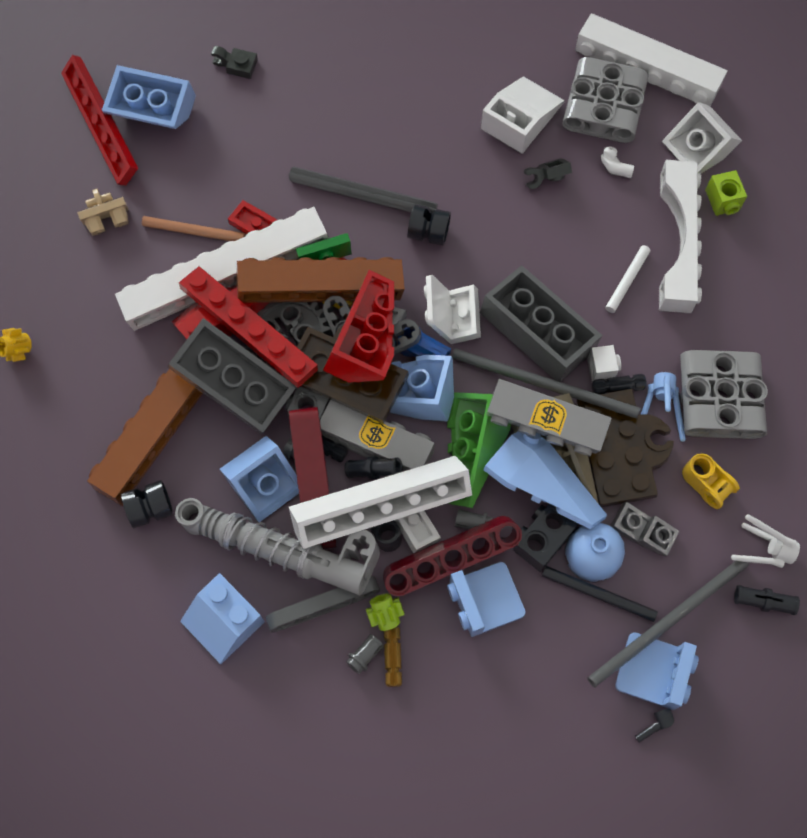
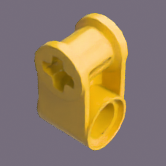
[682,453,740,509]

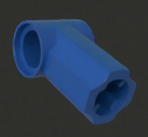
[398,327,451,358]

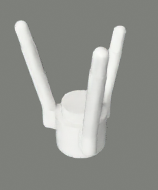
[731,514,800,568]

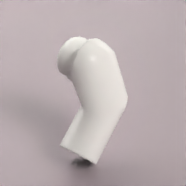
[601,147,634,178]

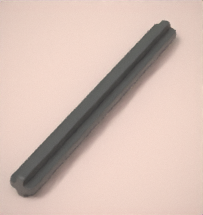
[289,167,438,212]

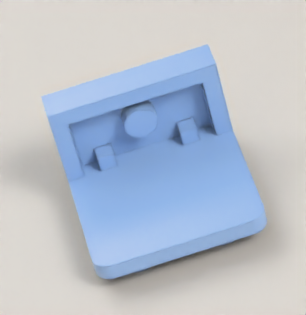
[447,562,525,637]
[615,632,699,710]

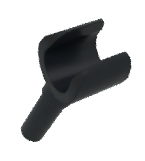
[635,708,674,743]

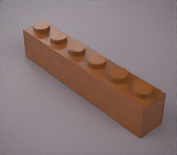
[236,257,405,303]
[87,369,203,506]

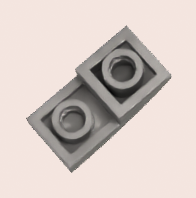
[611,502,680,556]

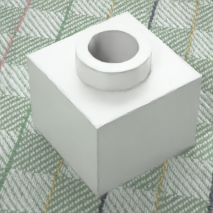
[587,345,621,382]

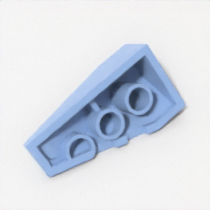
[484,431,607,529]

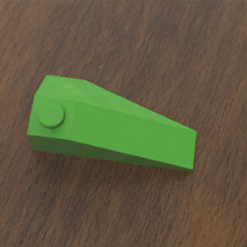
[447,392,511,508]

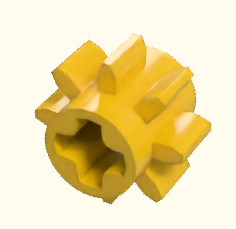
[0,328,32,362]

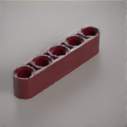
[289,407,337,549]
[383,516,522,596]

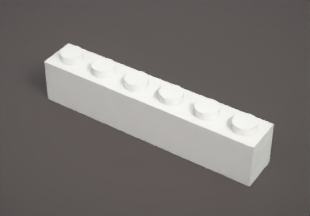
[575,13,728,106]
[289,456,472,549]

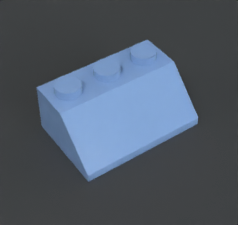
[102,65,196,129]

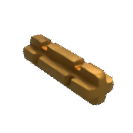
[384,627,402,687]

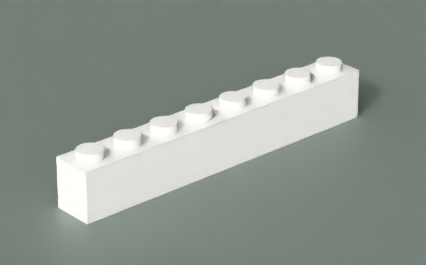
[115,207,328,331]

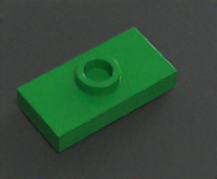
[296,233,352,260]

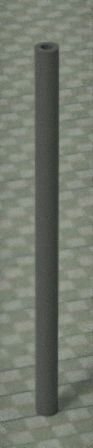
[452,348,641,419]
[587,561,749,688]

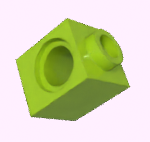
[705,170,747,216]

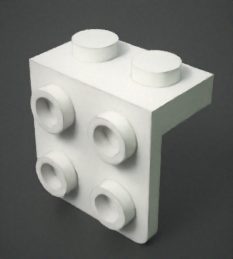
[424,275,481,344]

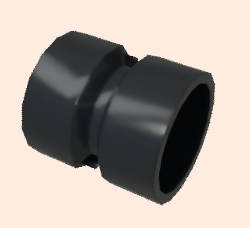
[407,204,451,246]
[121,480,173,529]

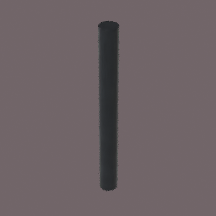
[542,566,658,622]

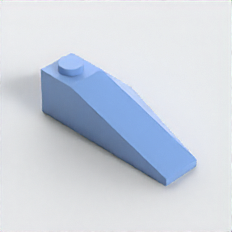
[390,355,454,421]

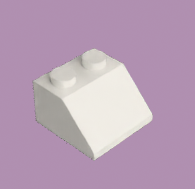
[662,102,742,173]

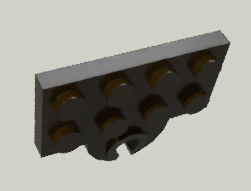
[282,326,409,424]
[576,389,674,507]

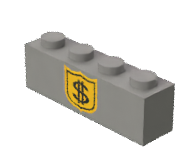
[486,379,612,456]
[320,400,434,472]

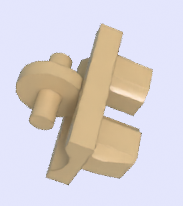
[77,189,129,236]

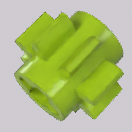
[366,593,405,631]

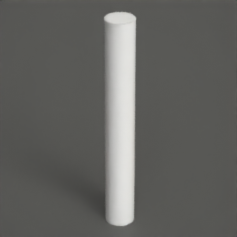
[605,245,651,313]

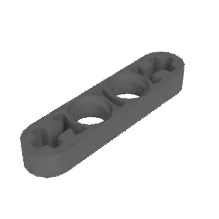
[266,576,380,632]

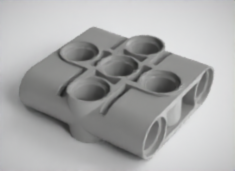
[562,57,648,143]
[679,350,768,439]

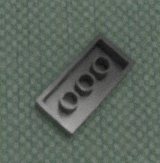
[480,265,603,382]
[168,318,296,434]

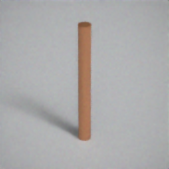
[142,216,246,241]

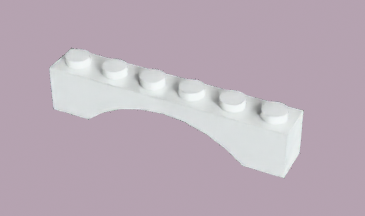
[659,160,702,313]

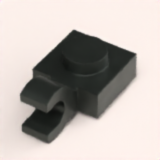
[211,46,258,79]
[524,158,572,189]

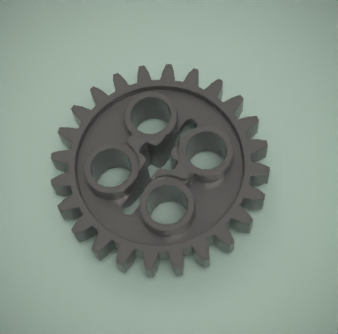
[245,302,333,376]

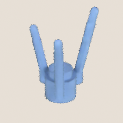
[641,372,686,442]

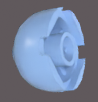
[565,522,625,582]

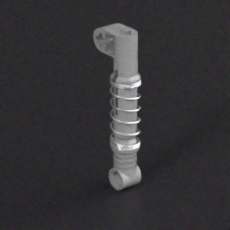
[175,498,380,595]

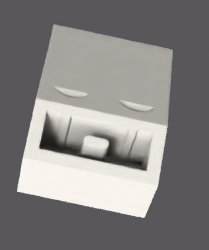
[481,76,565,154]

